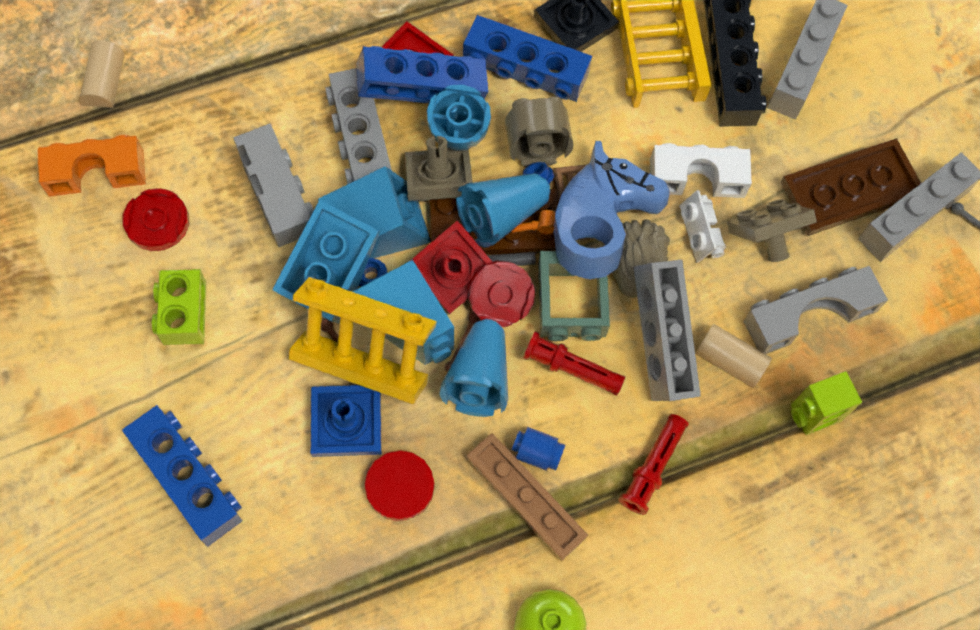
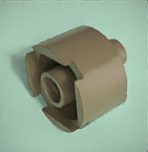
[505,96,574,167]

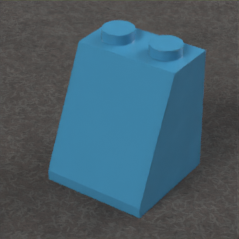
[318,166,431,258]
[353,260,454,365]

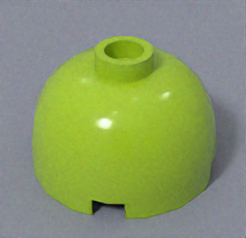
[514,589,587,630]

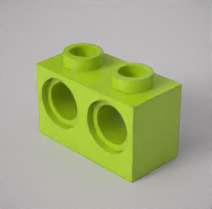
[152,269,206,345]
[791,371,862,435]

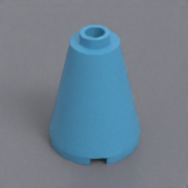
[456,173,550,248]
[439,319,508,417]

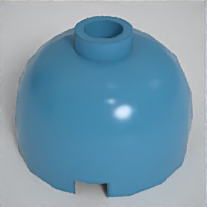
[427,85,491,151]

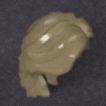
[612,219,670,298]

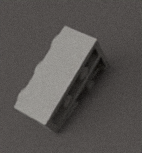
[233,123,314,247]

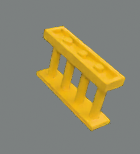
[611,0,711,108]
[289,277,437,405]

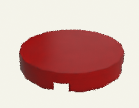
[123,188,190,251]
[468,260,535,327]
[365,450,435,522]

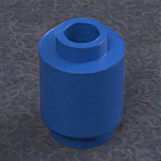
[512,427,565,471]

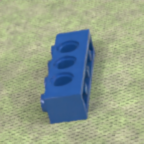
[463,15,592,102]
[356,46,489,103]
[122,405,243,547]

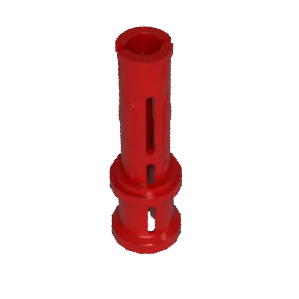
[523,331,626,396]
[618,414,689,515]

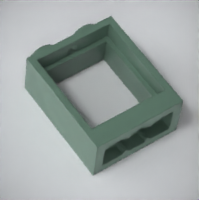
[538,251,610,341]

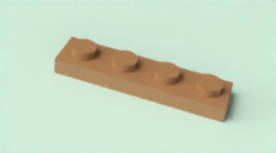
[466,433,588,561]

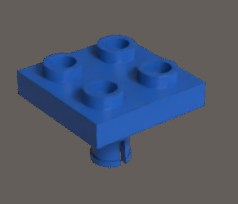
[311,385,382,457]

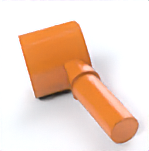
[511,210,556,235]

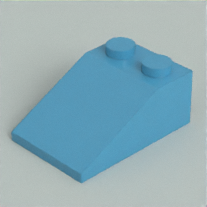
[272,200,380,324]

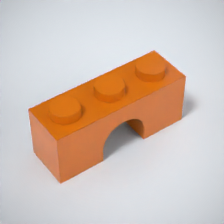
[38,135,146,197]

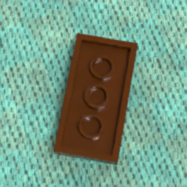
[781,138,921,236]
[430,189,558,255]

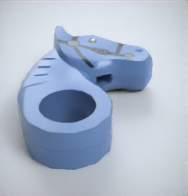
[554,141,670,279]

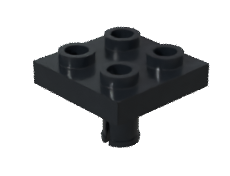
[534,0,619,52]

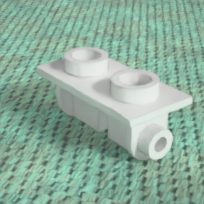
[679,190,726,263]

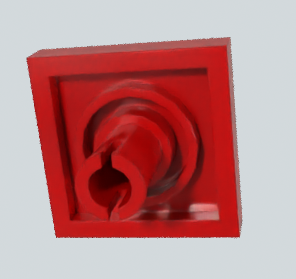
[410,220,492,314]

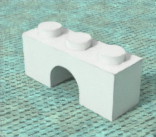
[650,143,752,198]

